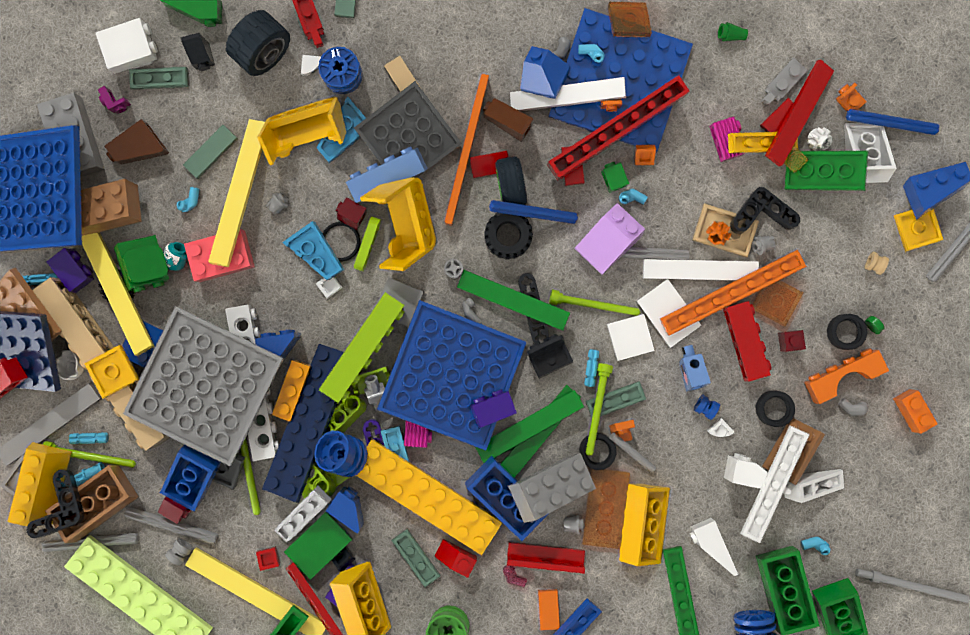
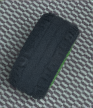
[495,156,527,205]

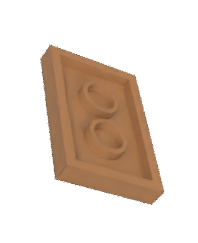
[762,418,825,485]

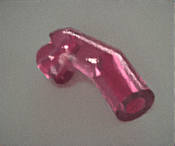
[503,565,527,588]

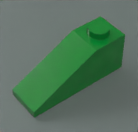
[160,0,222,27]

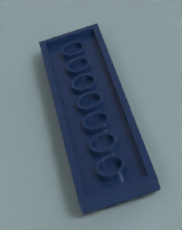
[262,344,344,503]

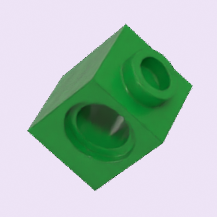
[601,161,629,193]

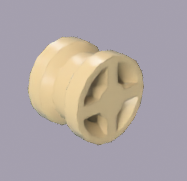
[865,252,889,275]

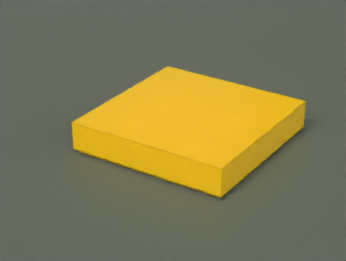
[894,209,944,252]
[84,345,139,399]

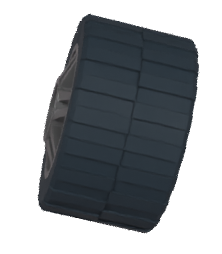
[226,10,290,76]

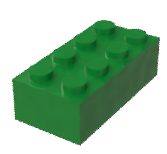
[755,546,820,635]

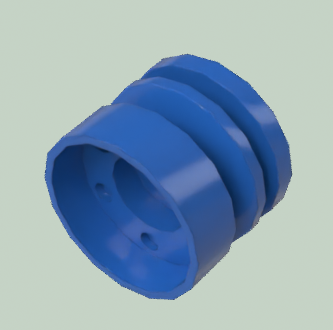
[318,47,363,94]
[314,431,368,477]
[733,610,776,635]

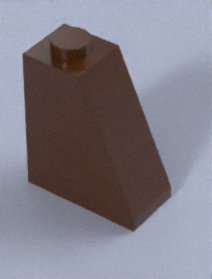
[483,98,534,142]
[104,119,169,165]

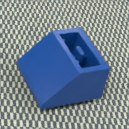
[255,329,301,358]

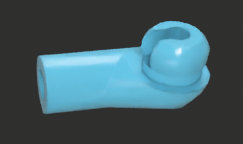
[578,44,605,63]
[177,187,200,212]
[800,537,831,555]

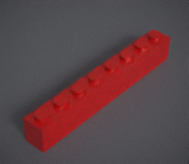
[547,75,690,181]

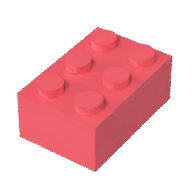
[184,229,255,282]

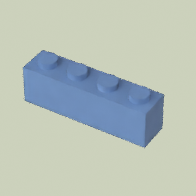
[346,146,428,203]

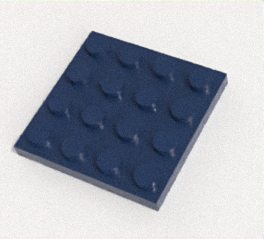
[0,311,61,392]

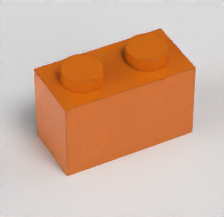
[893,389,938,434]

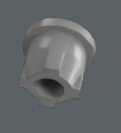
[266,192,289,215]
[752,236,776,255]
[564,515,585,534]

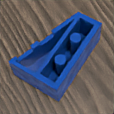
[903,162,970,220]

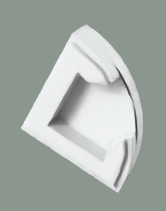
[301,55,321,75]
[707,418,734,437]

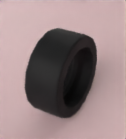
[827,314,868,350]
[755,390,795,427]
[579,433,617,470]

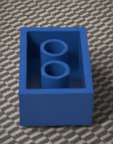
[160,444,221,511]

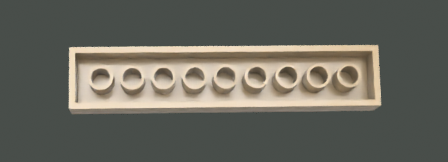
[32,277,170,451]

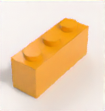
[272,360,312,421]

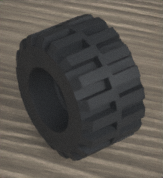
[484,213,533,260]

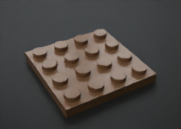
[0,268,62,341]

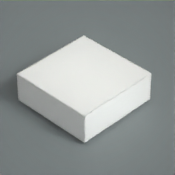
[316,277,343,299]

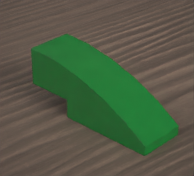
[269,605,309,635]

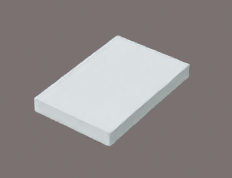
[636,279,702,348]

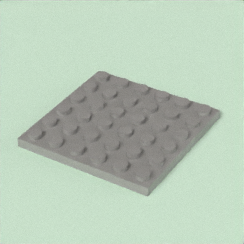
[123,306,284,466]

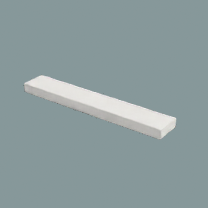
[510,77,626,112]
[643,259,759,281]
[740,426,810,543]

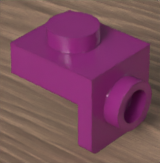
[98,86,131,114]

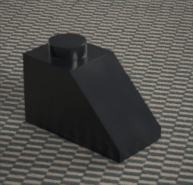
[180,33,215,71]

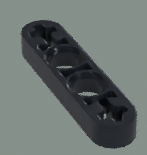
[518,273,549,344]

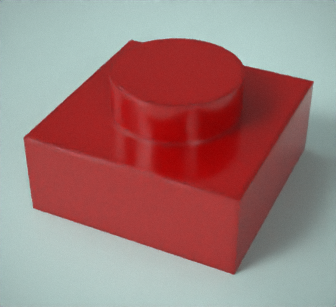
[256,546,280,571]

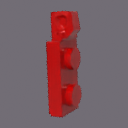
[292,0,324,48]

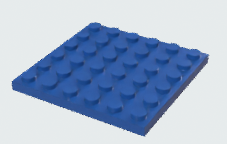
[549,8,693,153]
[0,125,82,252]
[377,300,526,450]

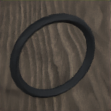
[322,222,361,262]

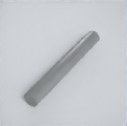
[609,433,656,473]

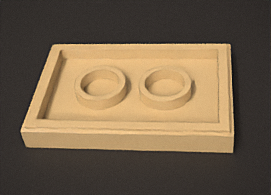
[692,204,759,258]

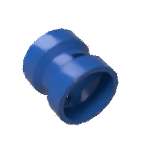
[694,394,720,420]

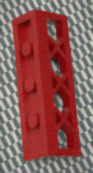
[507,542,585,574]

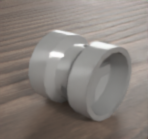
[165,538,193,566]

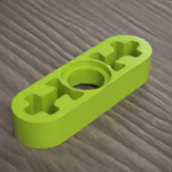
[354,216,381,272]

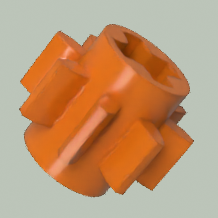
[706,221,732,245]

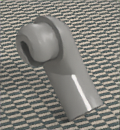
[552,37,571,59]
[462,298,481,323]
[838,398,868,416]

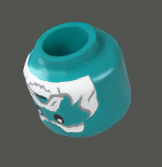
[163,242,188,271]

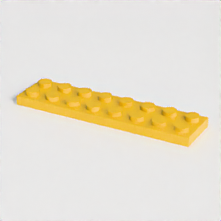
[356,439,502,555]

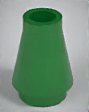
[718,22,748,41]

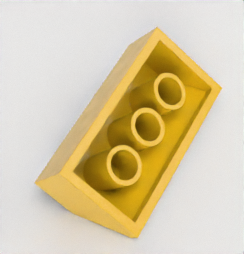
[7,442,72,526]
[619,484,670,566]
[330,562,391,635]

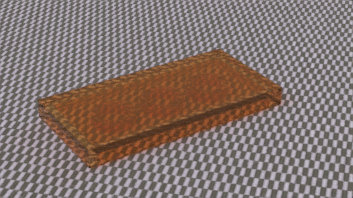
[582,469,630,549]

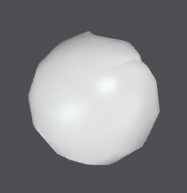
[56,350,84,380]

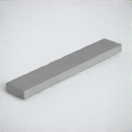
[0,383,102,466]

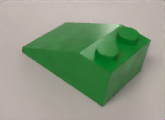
[812,578,868,635]

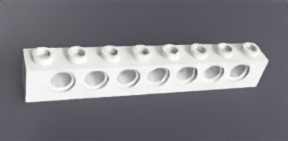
[225,305,280,461]

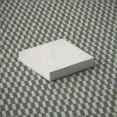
[607,314,654,361]

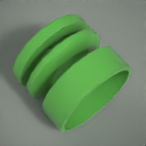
[426,605,470,635]

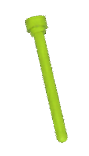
[549,289,640,316]
[586,363,613,456]
[240,438,261,515]
[43,441,136,468]

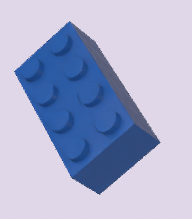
[465,455,548,541]

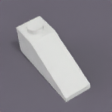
[784,469,844,503]
[689,518,738,576]

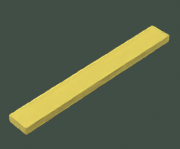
[208,119,265,267]
[82,232,154,356]
[185,547,326,635]

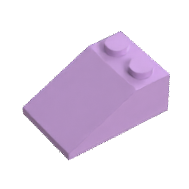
[575,203,645,275]

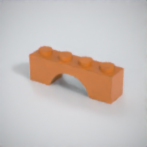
[804,348,889,404]

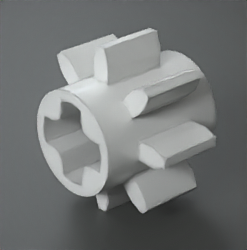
[808,127,832,151]

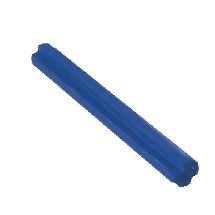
[846,109,939,135]
[489,200,578,224]

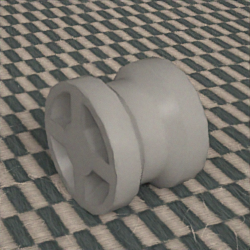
[444,259,463,279]

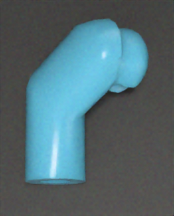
[619,189,648,205]

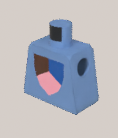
[679,345,711,392]

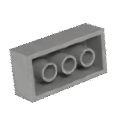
[37,93,105,177]
[508,453,596,523]

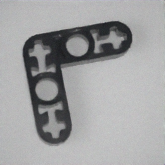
[730,187,800,234]
[26,470,84,538]

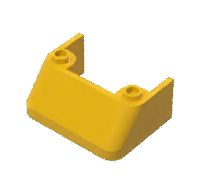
[257,96,346,165]
[360,178,436,271]

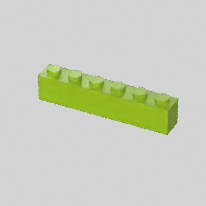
[319,292,405,403]

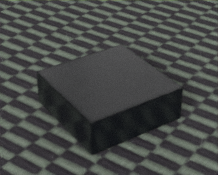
[332,545,356,572]

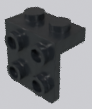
[527,334,573,379]

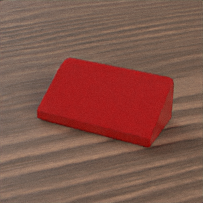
[470,151,508,178]

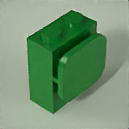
[114,235,169,293]

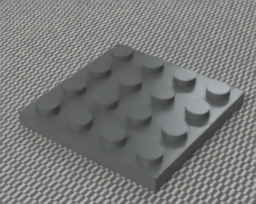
[354,81,462,178]

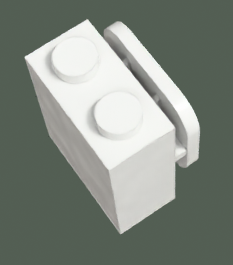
[95,18,158,74]

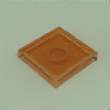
[608,2,652,37]
[752,280,803,327]

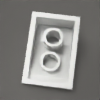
[844,123,897,183]
[724,453,791,495]

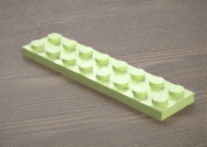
[64,535,213,635]

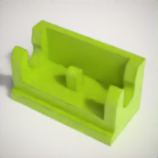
[352,366,390,396]

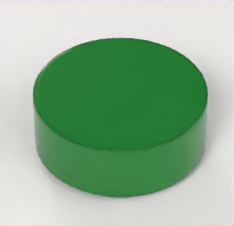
[864,316,885,334]

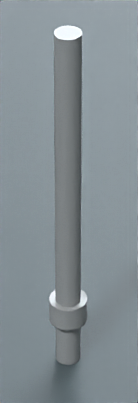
[855,568,970,603]

